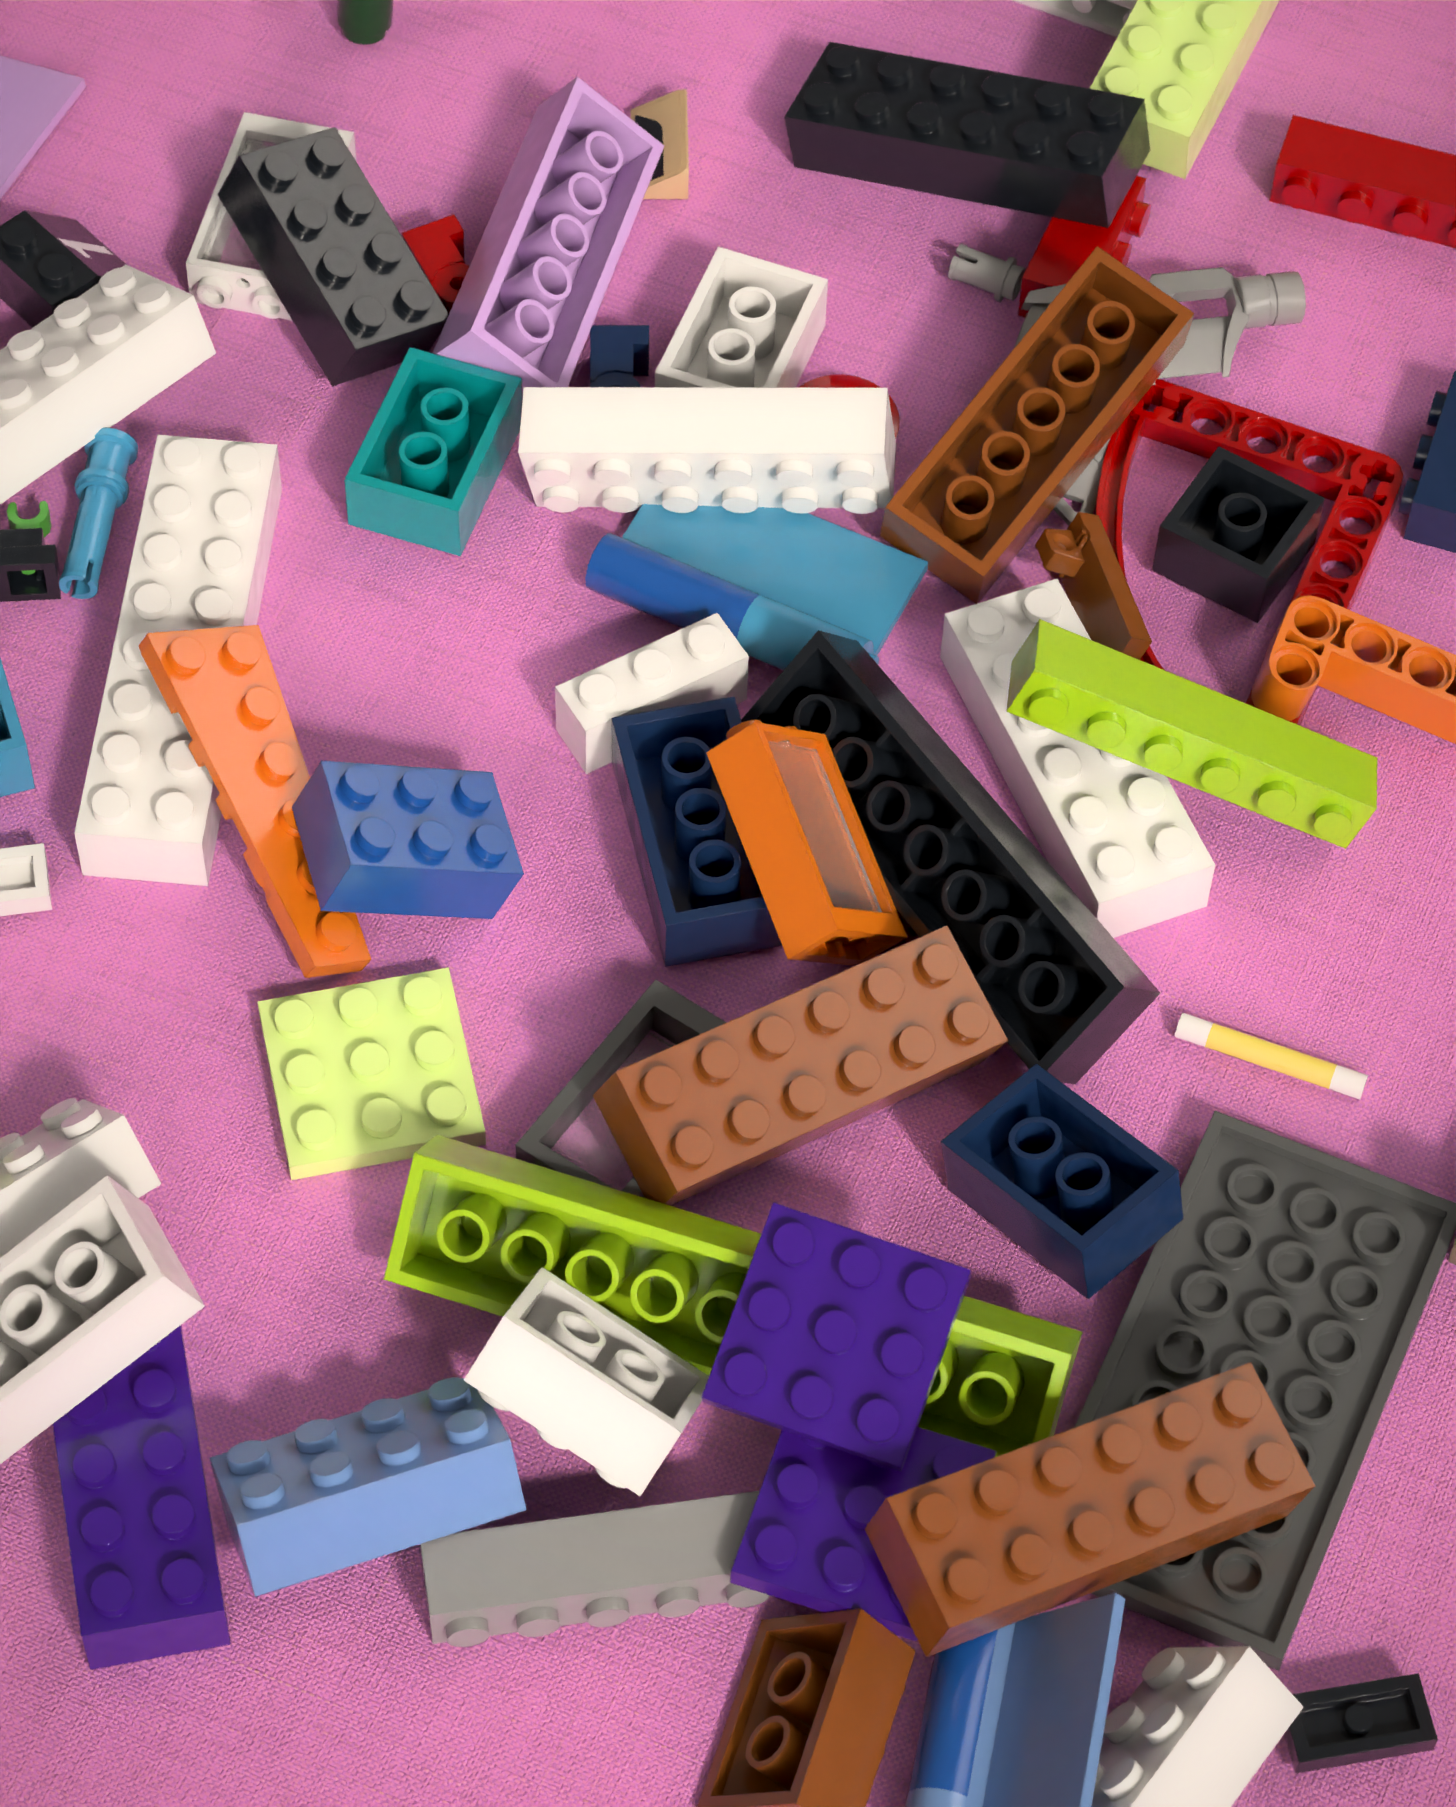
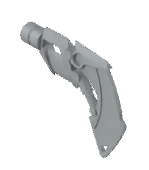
[1014,267,1306,525]

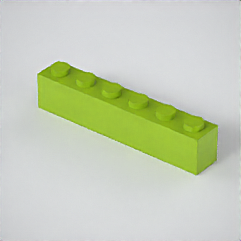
[1006,619,1378,849]

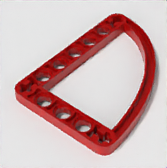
[1094,379,1403,726]

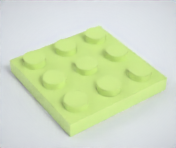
[257,967,486,1180]

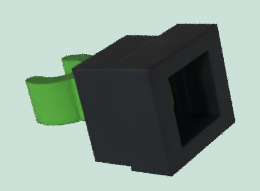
[0,501,61,602]

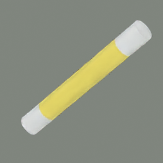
[1175,1013,1368,1100]

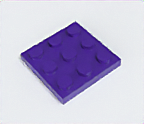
[701,1202,971,1472]
[730,1427,996,1642]

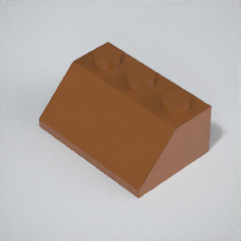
[697,1608,916,1807]

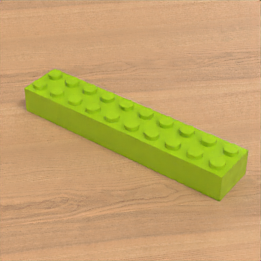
[384,1135,1083,1457]

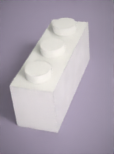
[555,613,749,774]

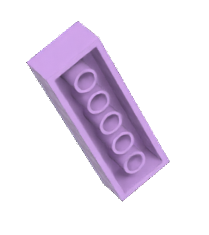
[433,77,664,401]

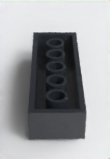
[784,42,1150,228]

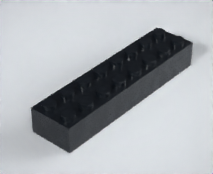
[741,630,1160,1084]

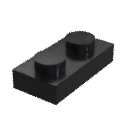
[1284,1673,1438,1774]

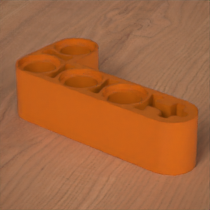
[1251,596,1456,744]

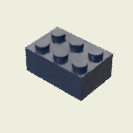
[940,1064,1184,1299]

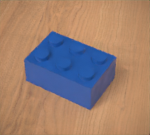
[292,760,524,919]

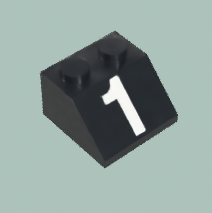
[0,210,127,328]

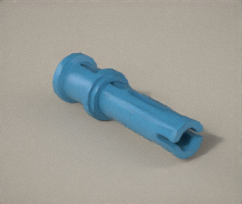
[59,427,138,599]

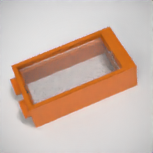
[706,720,907,966]

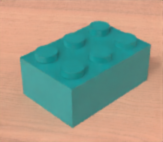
[344,347,522,556]

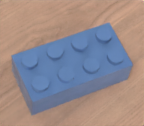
[210,1377,527,1597]

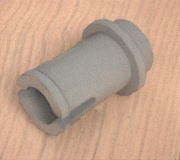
[948,243,1026,302]

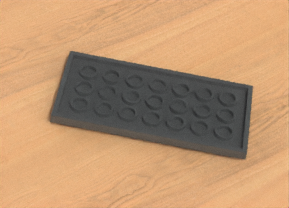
[1074,1111,1456,1671]

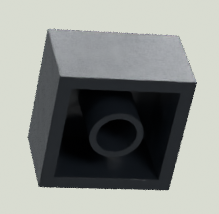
[1152,446,1325,623]

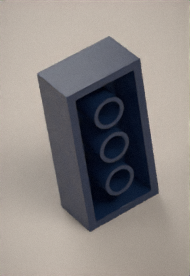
[611,696,782,967]

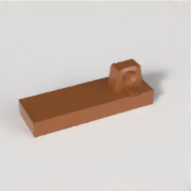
[1035,511,1152,660]

